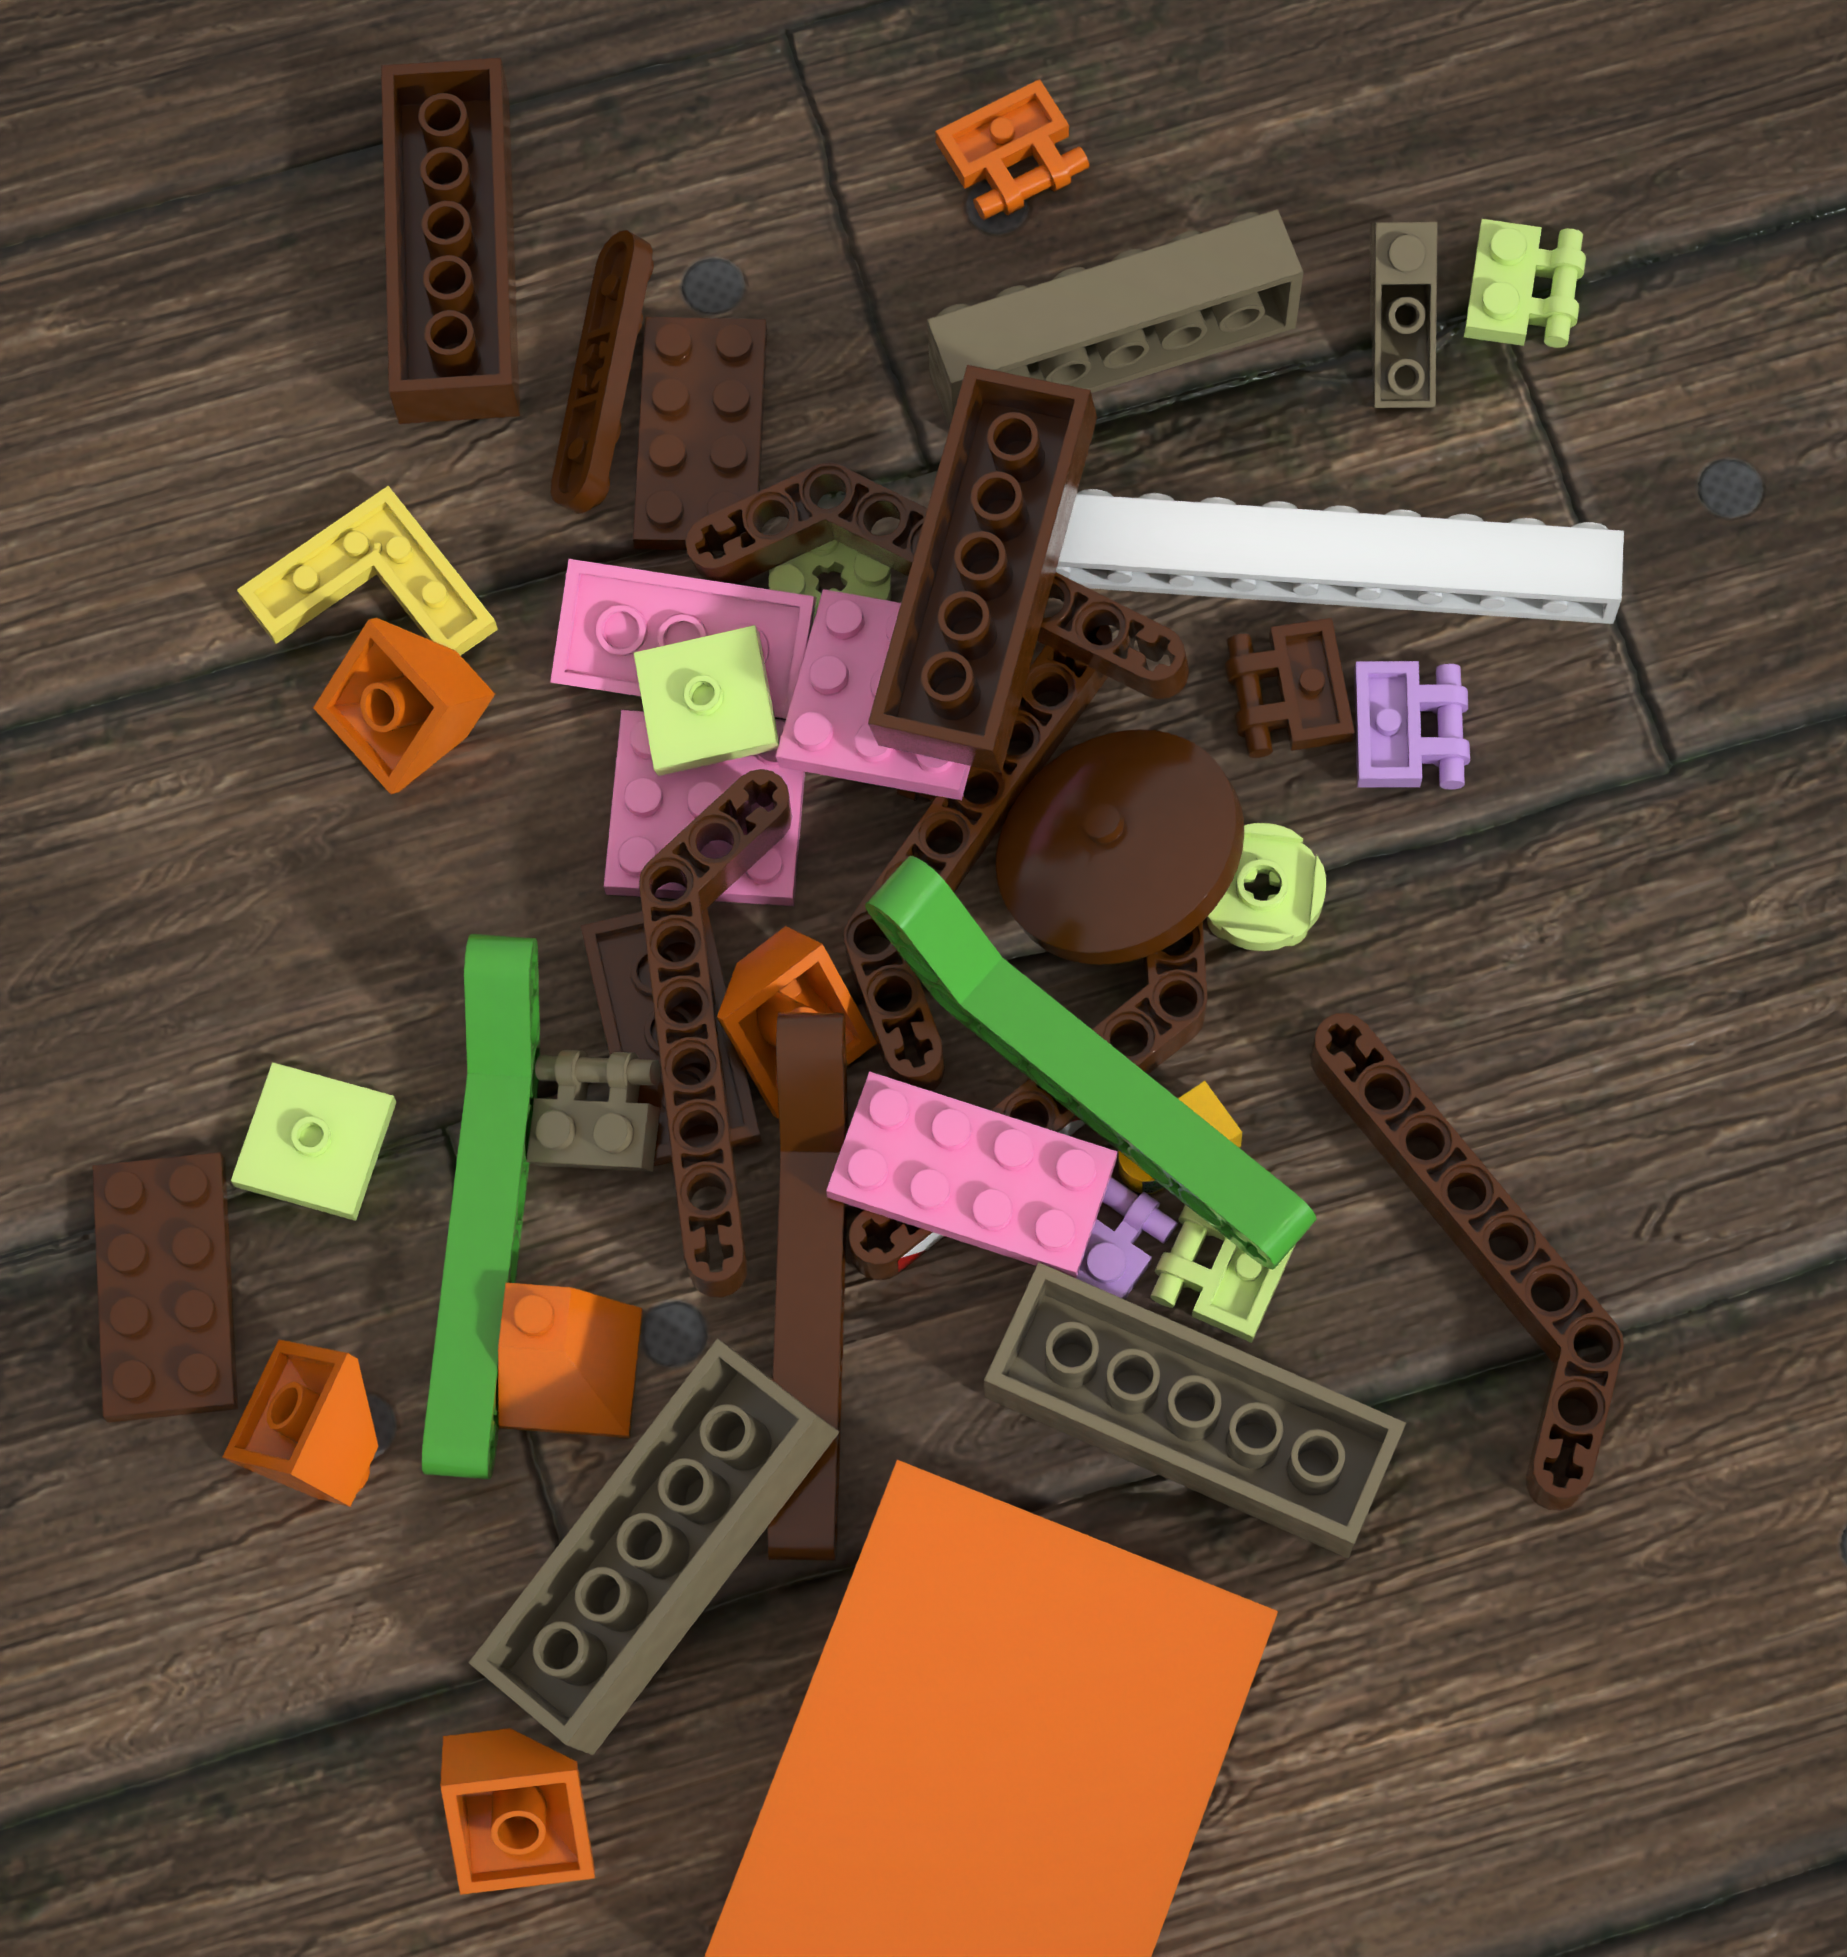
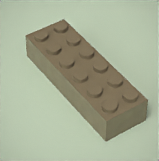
[927,209,1303,428]
[984,1262,1406,1559]
[468,1338,839,1755]

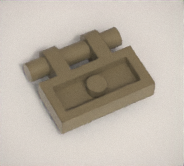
[526,1050,661,1172]

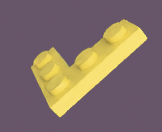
[237,486,498,656]

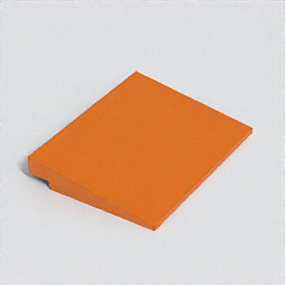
[704,1460,1278,1957]

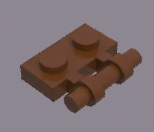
[1225,618,1355,758]

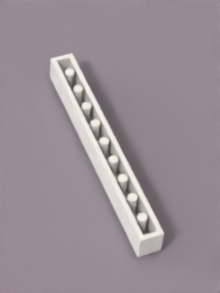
[1056,489,1624,624]

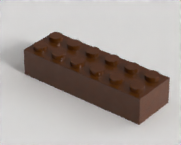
[381,58,520,424]
[868,365,1097,773]

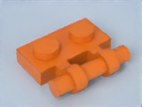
[935,79,1089,220]

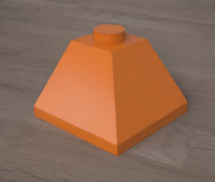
[313,618,495,794]
[717,926,877,1119]
[498,1283,643,1438]
[222,1339,379,1507]
[440,1728,595,1895]

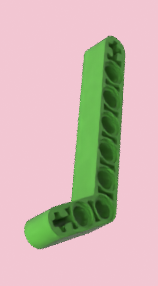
[865,855,1317,1270]
[422,934,540,1479]

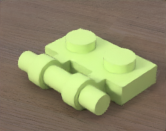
[1464,219,1586,348]
[1150,1205,1296,1343]

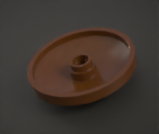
[996,729,1244,965]

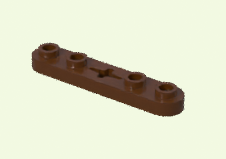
[550,230,654,514]

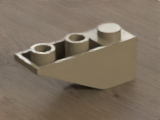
[1369,222,1438,408]

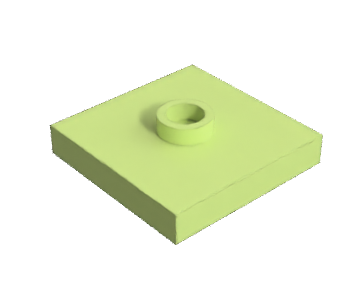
[634,625,779,776]
[231,1062,396,1221]

